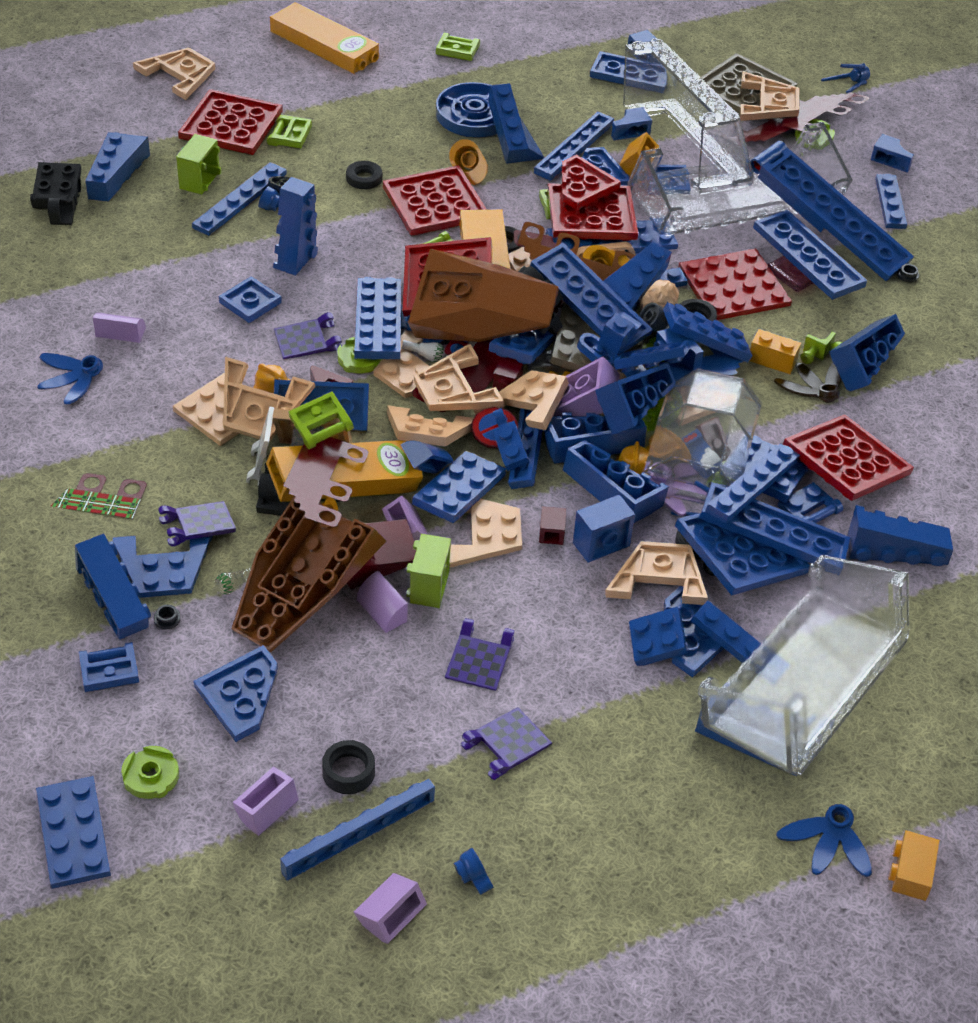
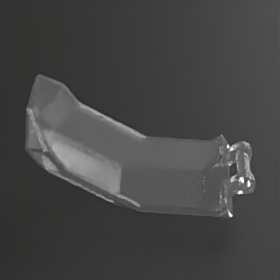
[644,368,762,505]

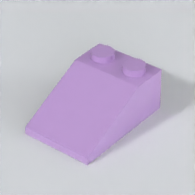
[553,357,620,416]

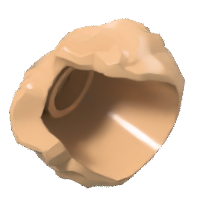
[639,280,679,311]

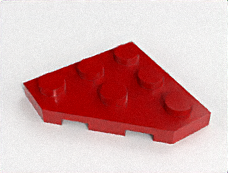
[561,154,621,210]

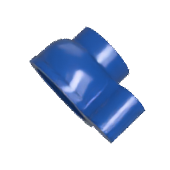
[258,186,280,211]
[453,848,494,895]

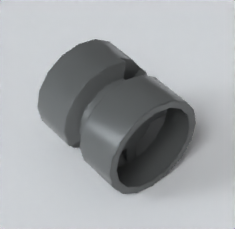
[639,302,670,337]

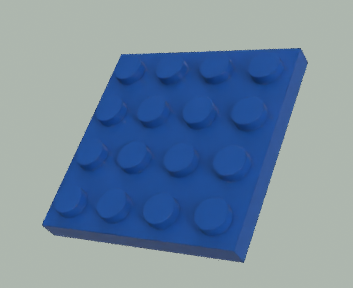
[675,513,811,596]

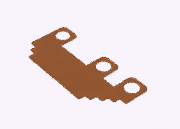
[518,222,635,281]

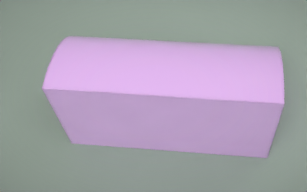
[93,312,146,343]
[382,495,428,541]
[357,571,408,633]
[233,766,299,836]
[354,873,427,944]

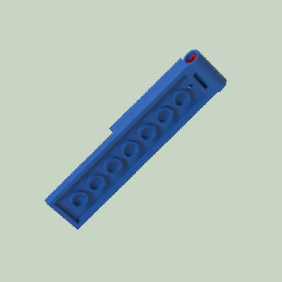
[749,141,914,281]

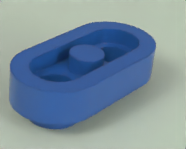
[577,333,618,367]

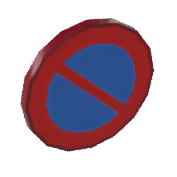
[471,407,518,449]

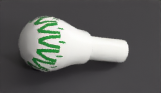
[401,340,445,362]

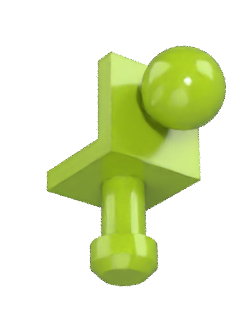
[800,332,843,364]

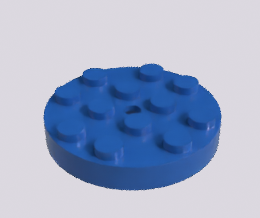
[436,82,497,137]

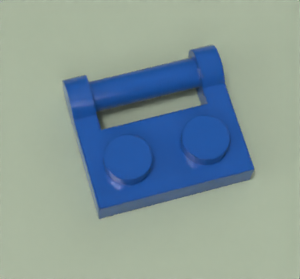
[778,482,843,523]
[79,642,139,692]

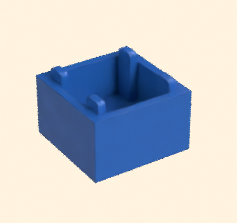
[573,495,635,563]

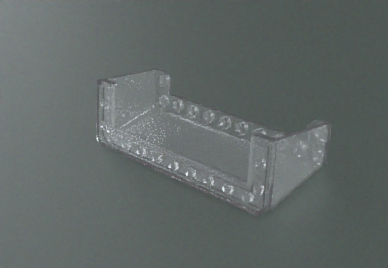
[623,39,754,195]
[627,122,853,236]
[698,555,909,776]

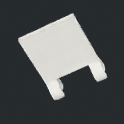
[246,406,274,485]

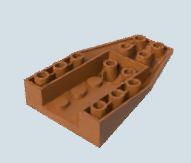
[408,249,559,342]
[231,496,387,652]

